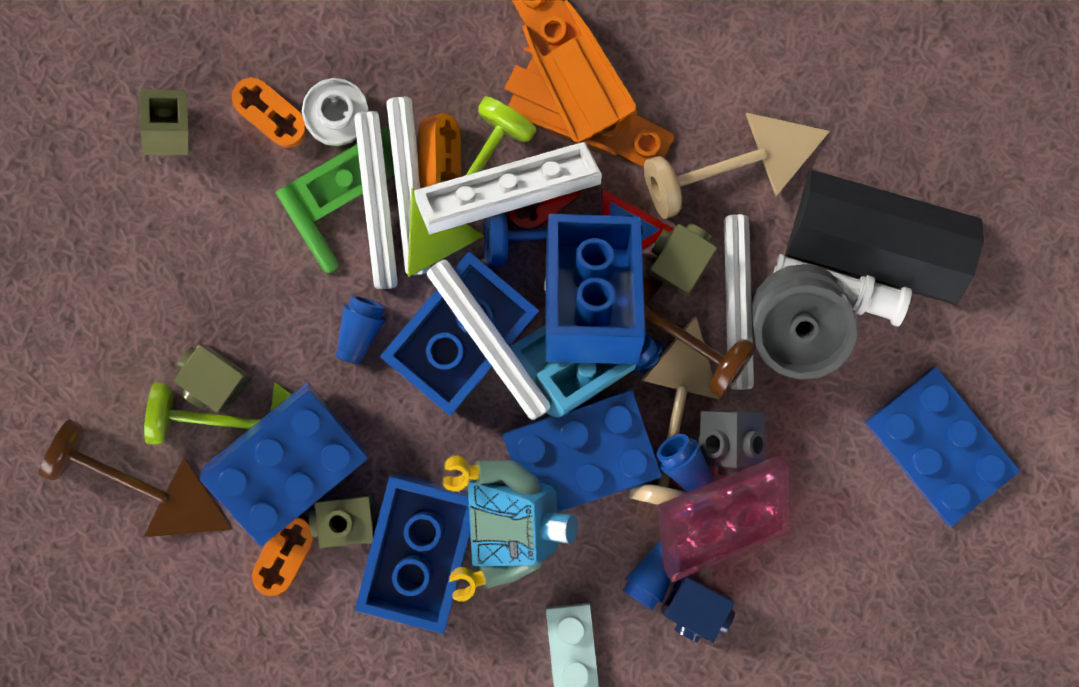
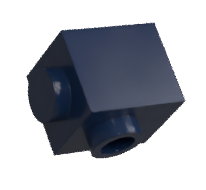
[661,571,735,643]

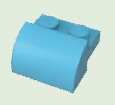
[510,325,637,418]

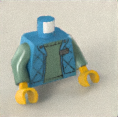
[443,455,578,601]

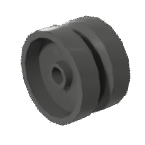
[752,264,857,380]

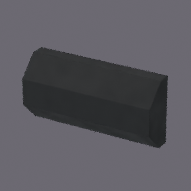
[785,169,984,304]

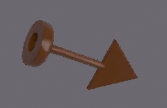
[643,279,756,399]
[39,419,232,538]

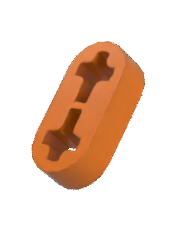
[231,77,308,148]
[418,113,462,188]
[252,515,316,596]

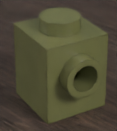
[139,89,189,155]
[647,223,717,296]
[173,344,252,413]
[309,493,377,548]

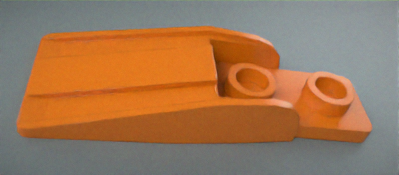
[512,0,637,144]
[504,47,674,168]

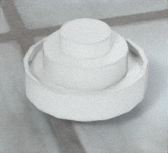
[302,78,369,146]

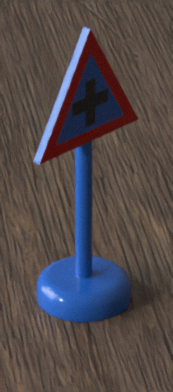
[483,188,674,268]

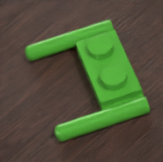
[275,126,394,273]

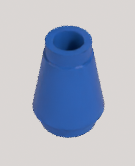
[335,295,386,365]
[657,434,717,501]
[622,540,682,610]

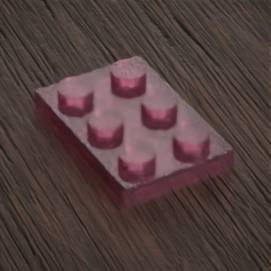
[657,456,790,582]

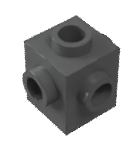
[699,411,766,476]

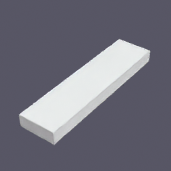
[414,142,602,234]

